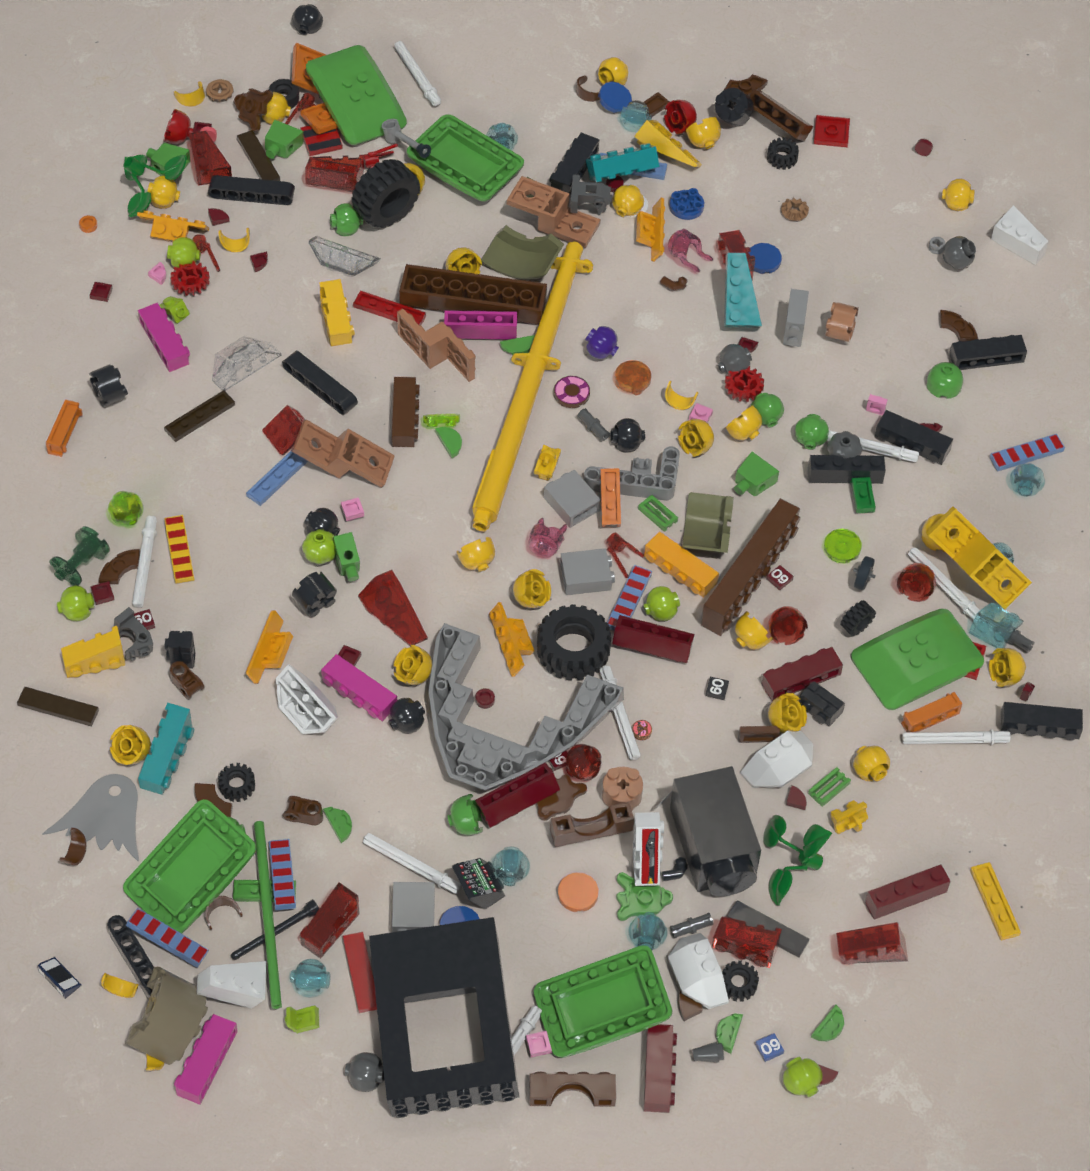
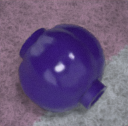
[585,326,619,359]

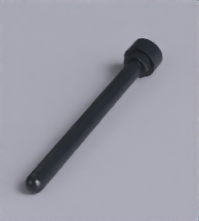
[231,899,321,960]

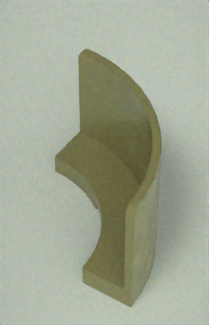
[481,225,564,280]
[682,492,734,553]

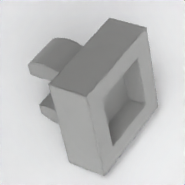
[632,457,652,474]

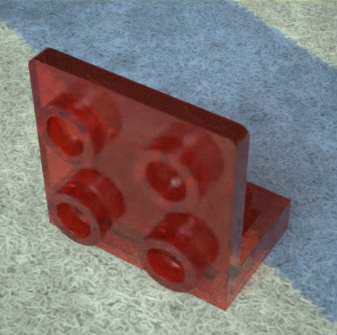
[262,405,305,455]

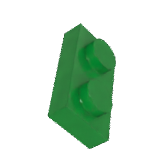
[851,477,876,513]

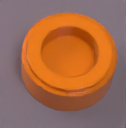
[79,215,97,233]

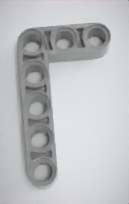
[584,446,680,501]

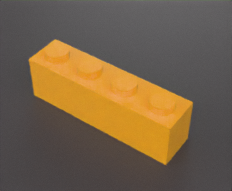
[644,531,719,598]

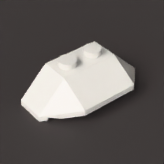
[276,664,338,734]
[740,730,813,788]
[668,933,729,1009]

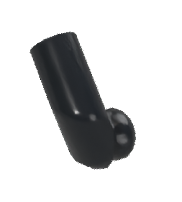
[662,857,688,881]

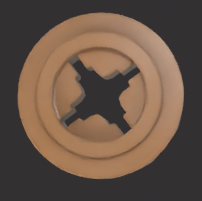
[206,79,234,102]
[781,197,809,221]

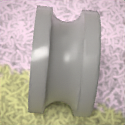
[929,237,945,254]

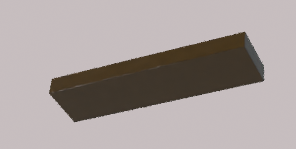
[237,130,280,181]
[164,390,235,442]
[17,686,99,727]

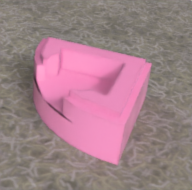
[148,262,166,285]

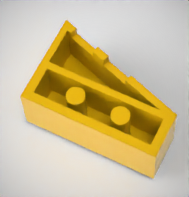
[319,279,355,347]
[61,626,125,678]

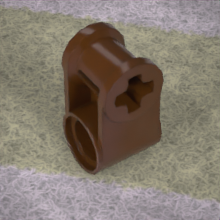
[170,661,205,700]
[283,796,324,826]

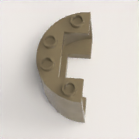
[126,966,208,1065]

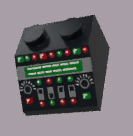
[452,858,505,909]

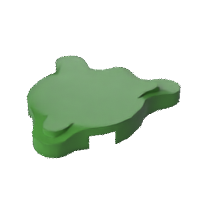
[616,872,673,921]

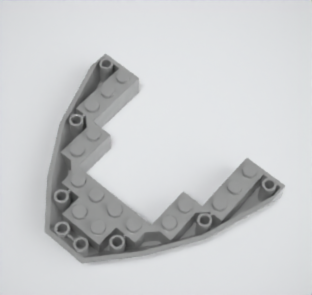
[429,623,624,791]

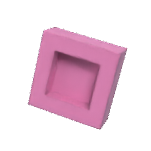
[866,394,888,416]
[689,403,713,423]
[341,497,364,521]
[526,1031,552,1058]

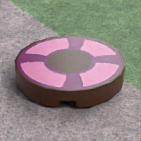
[554,376,590,408]

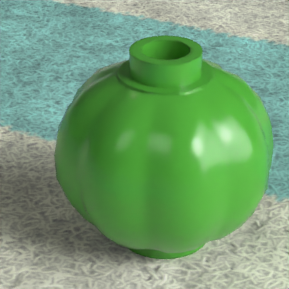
[330,203,363,236]
[750,393,784,427]
[795,414,829,450]

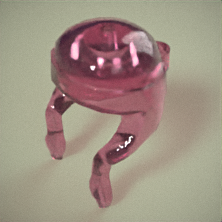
[668,228,713,272]
[528,518,567,558]

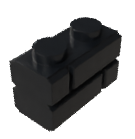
[165,631,196,669]
[799,681,845,726]

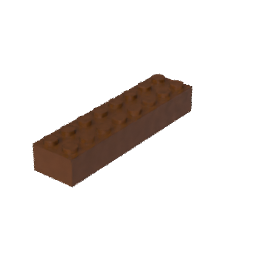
[399,264,547,325]
[701,498,801,636]

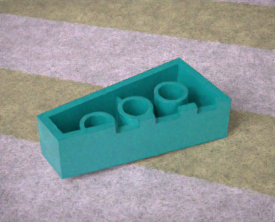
[586,143,660,183]
[724,253,762,328]
[138,702,194,795]

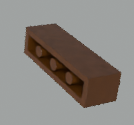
[749,89,813,141]
[392,377,420,447]

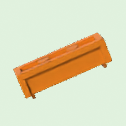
[46,400,83,457]
[600,468,621,527]
[901,692,962,732]

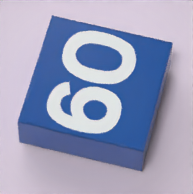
[755,1033,784,1062]

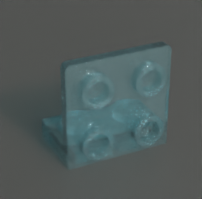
[968,603,1024,648]

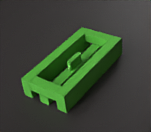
[638,495,678,532]
[808,767,851,807]

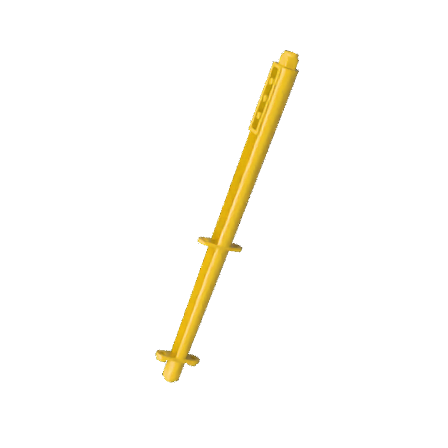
[472,242,593,531]

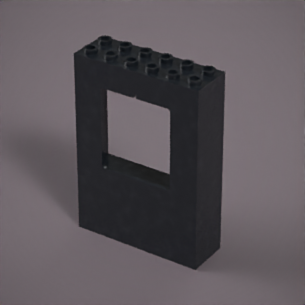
[369,917,520,1118]

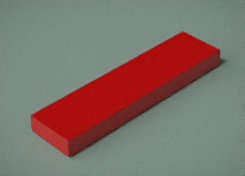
[353,290,426,325]
[343,932,377,1013]

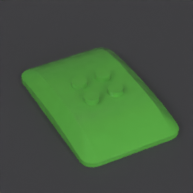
[306,45,407,145]
[407,114,524,201]
[851,608,984,710]
[123,799,257,934]
[534,945,672,1058]

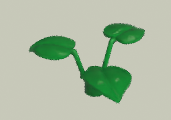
[123,155,187,217]
[763,815,832,906]

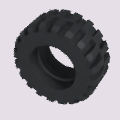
[352,159,420,228]
[537,604,611,681]

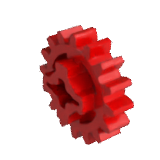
[171,261,210,296]
[725,366,764,402]

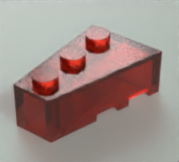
[305,155,365,192]
[300,882,360,959]
[836,922,908,964]

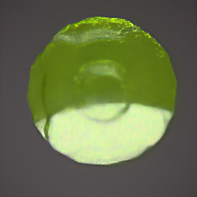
[824,529,862,563]

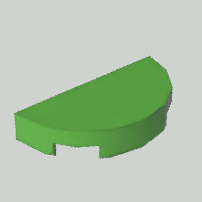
[500,335,535,355]
[435,427,462,458]
[323,807,352,843]
[811,1005,844,1042]
[716,1013,743,1054]

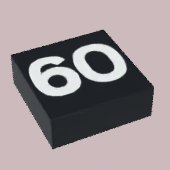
[705,676,729,701]

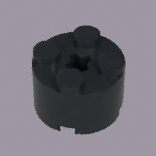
[715,88,754,126]
[89,364,128,407]
[292,572,337,617]

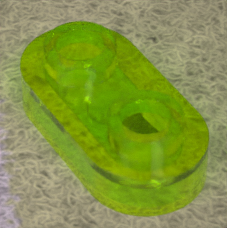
[423,414,460,427]

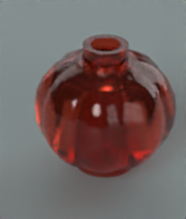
[566,744,602,781]

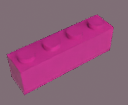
[138,302,190,372]
[444,311,517,339]
[321,654,397,722]
[174,1014,238,1105]

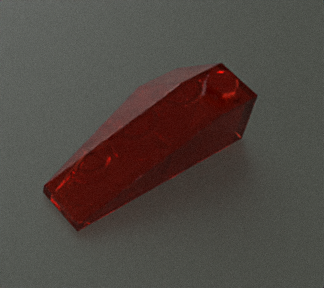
[358,569,428,647]

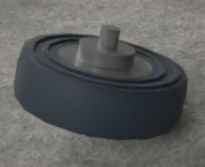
[853,556,876,590]

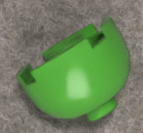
[927,362,963,399]
[448,794,483,835]

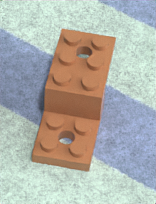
[507,176,601,248]
[397,309,476,382]
[292,420,395,488]

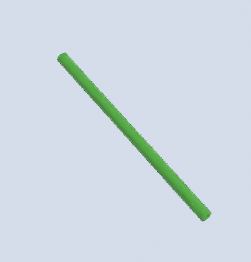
[254,821,282,1009]

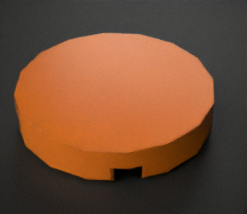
[558,872,599,912]

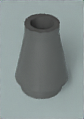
[693,1041,724,1063]

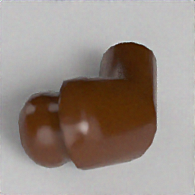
[660,276,688,291]

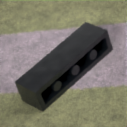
[549,132,600,197]
[949,335,1027,370]
[875,410,953,465]
[808,455,886,484]
[1001,702,1083,740]

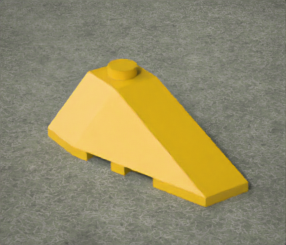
[634,120,702,168]

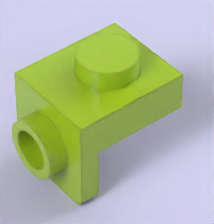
[159,296,190,324]
[285,1005,319,1034]

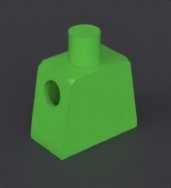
[265,120,303,159]
[146,143,191,181]
[734,451,779,496]
[333,532,360,581]

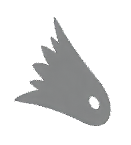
[42,774,139,861]

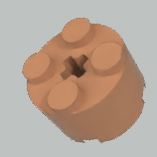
[825,302,859,342]
[602,767,643,811]

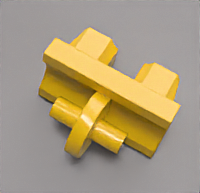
[534,445,561,481]
[831,800,868,834]

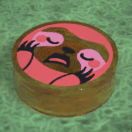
[632,720,652,740]

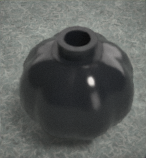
[291,4,323,35]
[610,418,645,453]
[304,508,340,536]
[388,698,425,734]

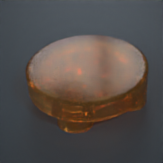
[615,360,651,395]

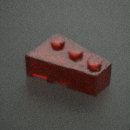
[189,131,232,186]
[716,230,755,280]
[712,917,782,968]

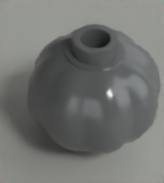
[943,236,976,269]
[718,344,752,374]
[827,431,862,458]
[345,1052,385,1092]

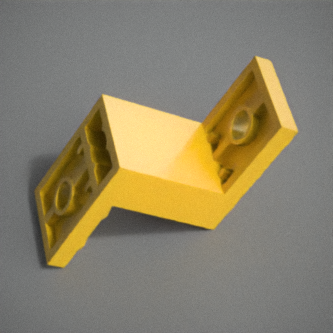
[926,506,1032,609]

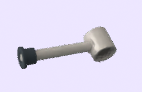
[382,119,431,158]

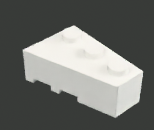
[197,961,266,1009]

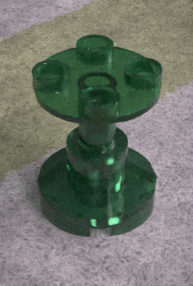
[49,526,110,586]

